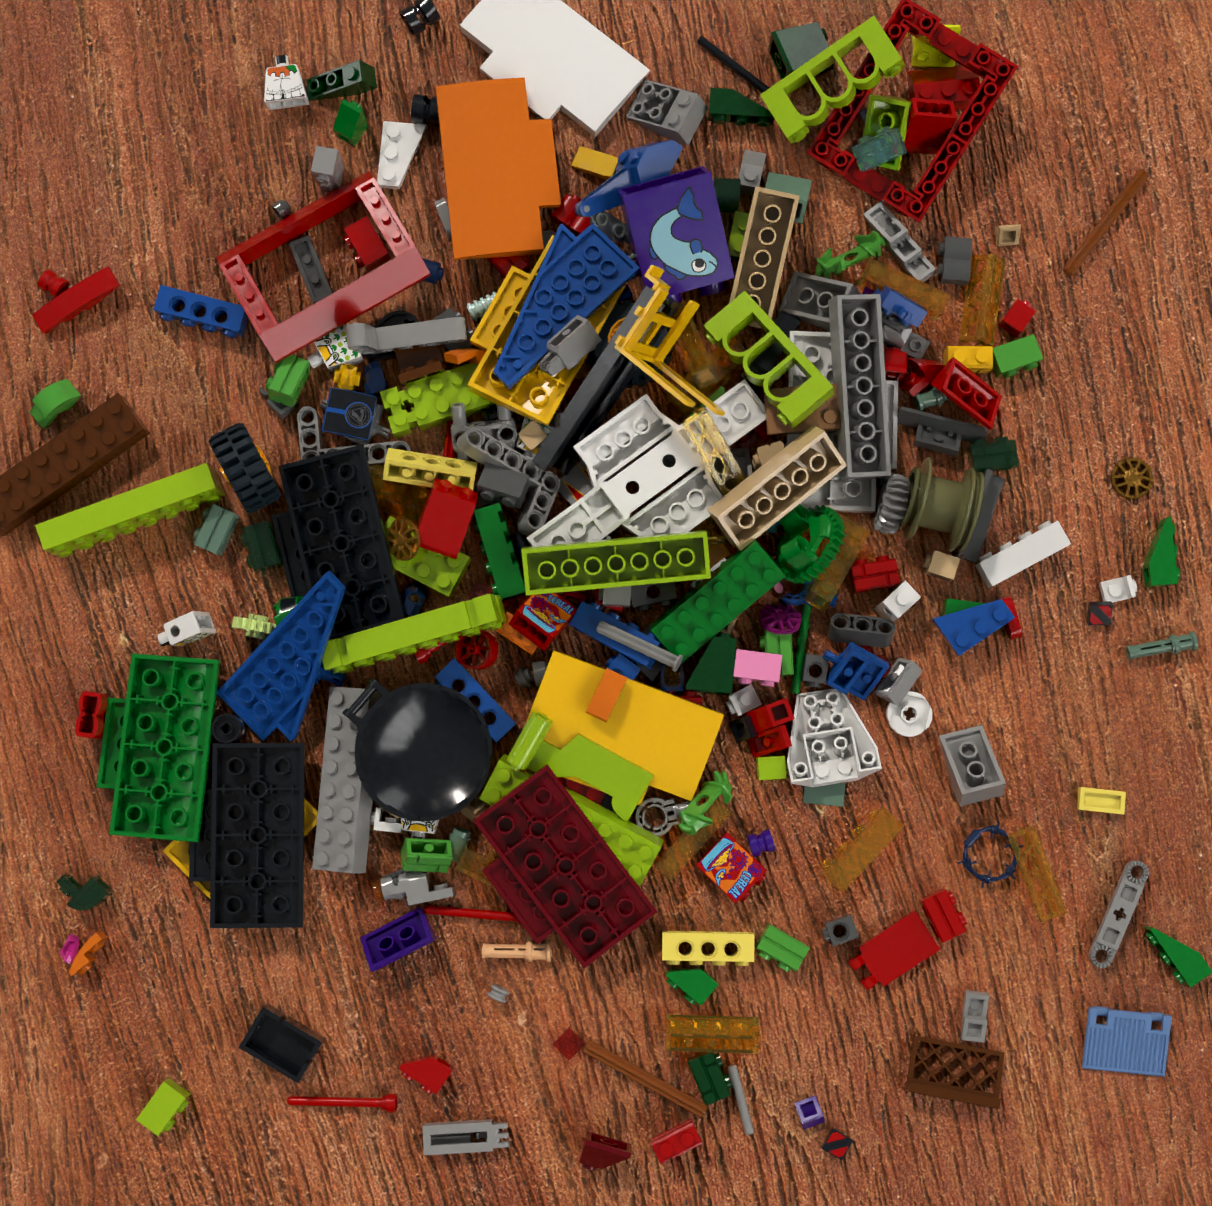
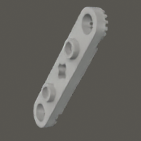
[1088,860,1149,968]

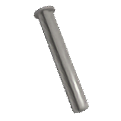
[596,621,683,672]

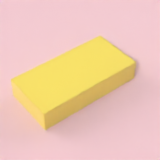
[1077,787,1126,815]

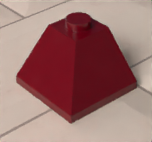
[579,1131,631,1171]

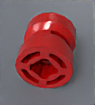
[37,269,69,298]

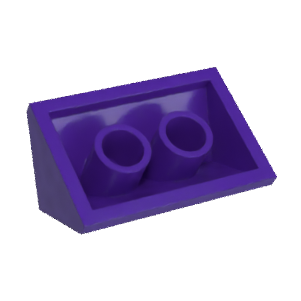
[360,907,437,972]

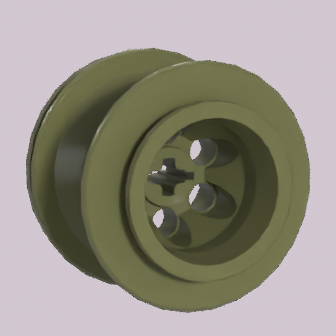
[900,457,984,552]

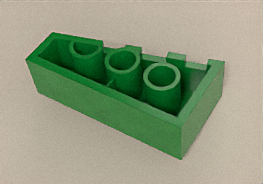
[473,503,526,601]

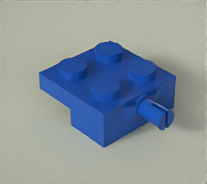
[873,286,928,328]
[822,642,889,701]

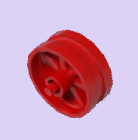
[455,630,499,670]

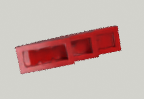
[32,267,120,334]

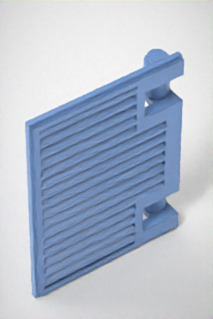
[1082,1006,1172,1077]

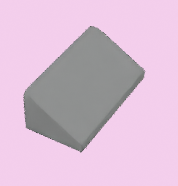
[874,657,922,706]

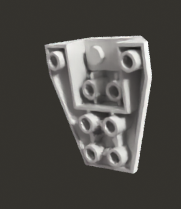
[787,688,882,787]

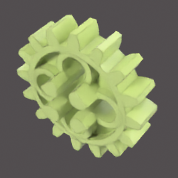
[231,613,277,639]

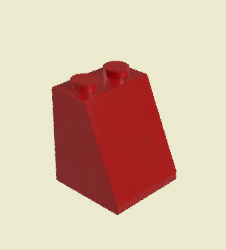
[413,478,478,559]

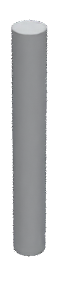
[727,1064,754,1135]

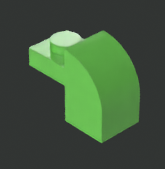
[29,379,81,429]

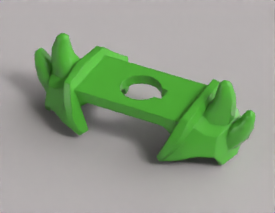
[816,231,886,279]
[678,771,732,835]

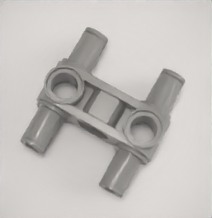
[450,403,517,466]

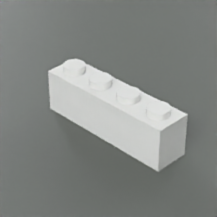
[975,520,1071,589]

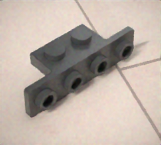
[897,407,987,457]

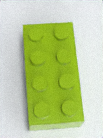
[384,516,471,599]

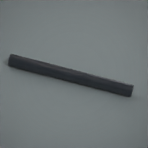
[697,36,770,93]

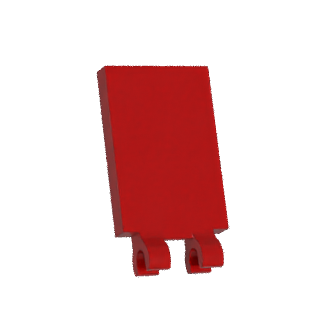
[847,910,941,990]

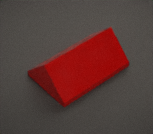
[931,357,1002,430]

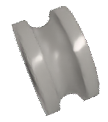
[487,984,510,1003]

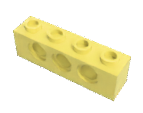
[383,448,478,490]
[662,931,754,966]

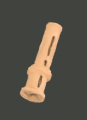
[482,941,552,962]

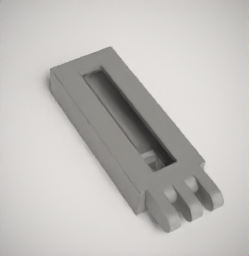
[422,1119,509,1155]

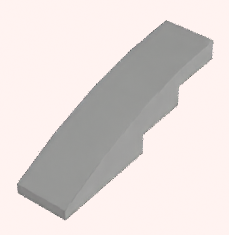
[863,201,936,286]

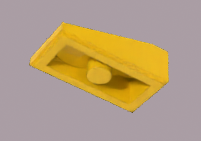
[571,146,619,181]

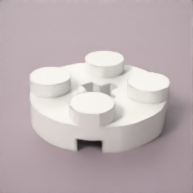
[886,691,933,737]

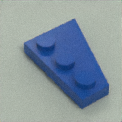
[932,599,1015,657]

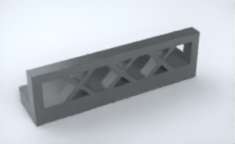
[954,469,1005,564]

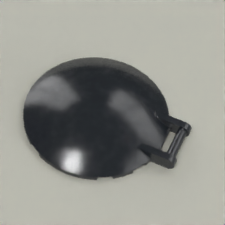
[342,678,492,821]

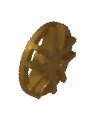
[1111,457,1154,499]
[386,518,420,561]

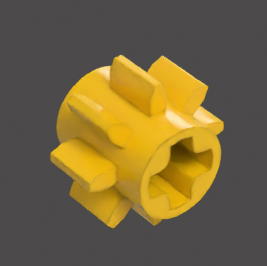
[333,364,361,391]

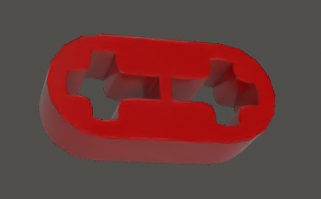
[998,596,1022,640]

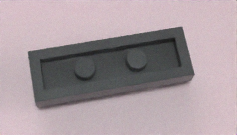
[289,235,333,304]

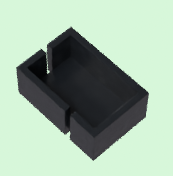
[238,1004,326,1083]

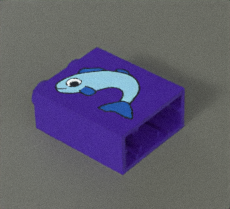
[617,166,735,303]

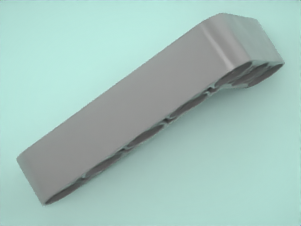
[345,317,467,354]
[297,406,412,468]
[457,428,560,535]

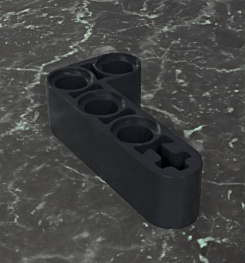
[738,310,801,394]

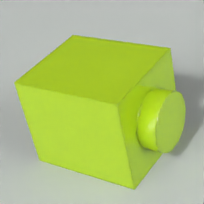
[756,756,789,780]

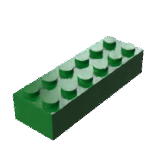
[650,539,785,663]

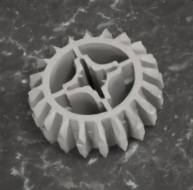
[873,473,910,534]

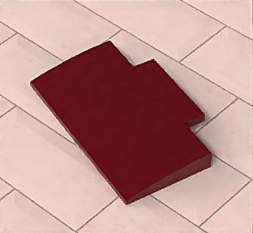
[473,764,657,968]

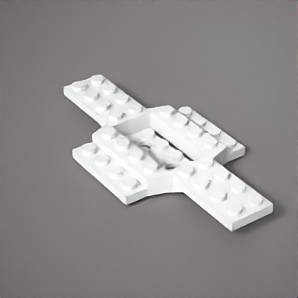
[527,379,766,546]

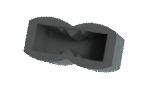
[936,236,972,286]

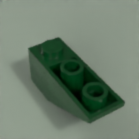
[306,60,377,101]
[708,88,775,127]

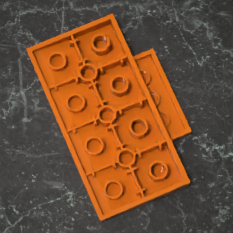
[435,77,561,260]

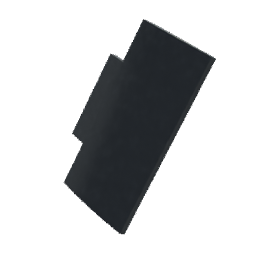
[271,444,406,640]
[189,743,305,928]

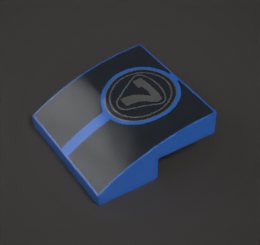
[321,387,377,441]

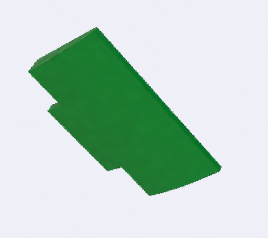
[96,653,220,842]

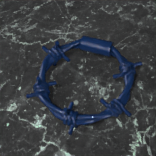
[957,821,1024,888]

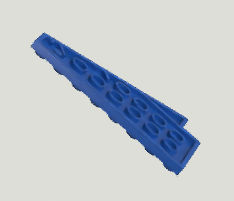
[493,223,640,390]
[217,571,346,742]

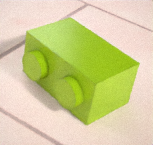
[136,1078,191,1136]

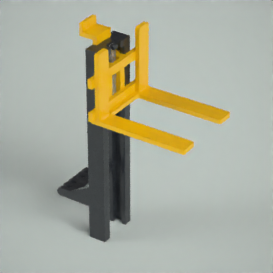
[532,265,725,475]

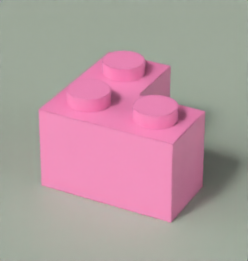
[733,649,782,687]

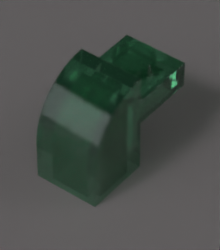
[57,874,114,910]

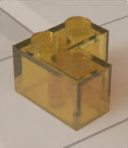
[455,847,499,890]

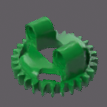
[774,504,845,584]

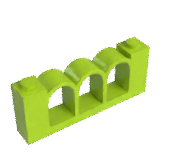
[760,16,905,144]
[703,291,835,429]

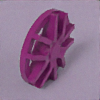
[759,603,801,635]

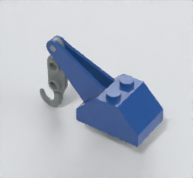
[575,140,683,261]

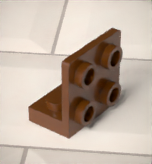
[394,345,447,386]

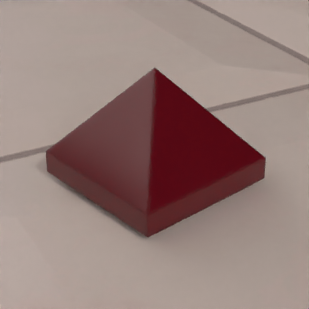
[562,591,586,609]

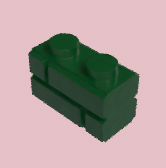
[687,1049,733,1106]

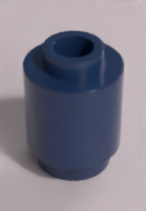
[422,258,444,285]

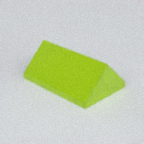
[859,94,912,171]

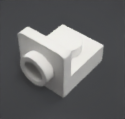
[1098,575,1137,603]
[726,684,762,717]
[370,807,403,833]

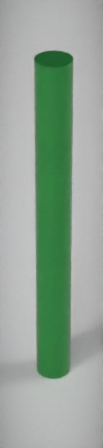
[790,604,812,694]

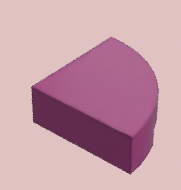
[60,934,79,965]

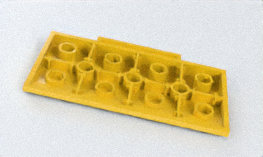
[467,235,628,426]
[525,650,724,806]

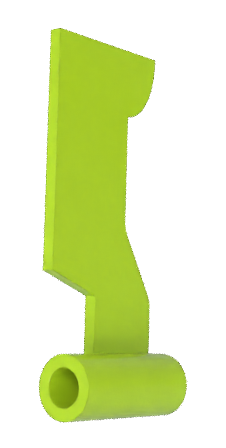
[506,711,654,822]

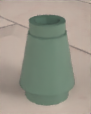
[449,827,472,862]

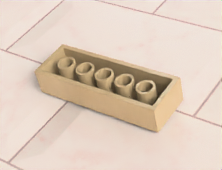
[729,186,800,328]
[707,425,847,551]

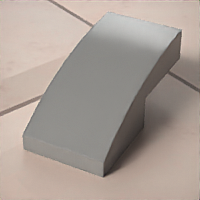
[961,990,989,1043]

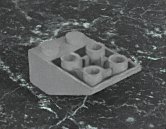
[626,80,708,145]

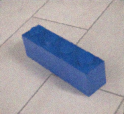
[569,601,663,670]

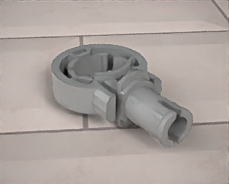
[636,796,699,836]

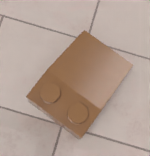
[764,383,841,435]

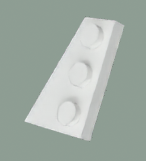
[377,121,428,189]

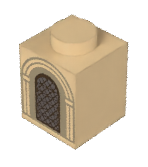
[923,550,960,582]

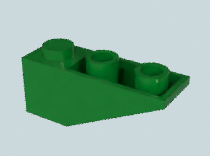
[1142,517,1180,588]
[1144,926,1212,988]

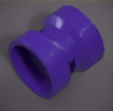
[747,829,775,857]

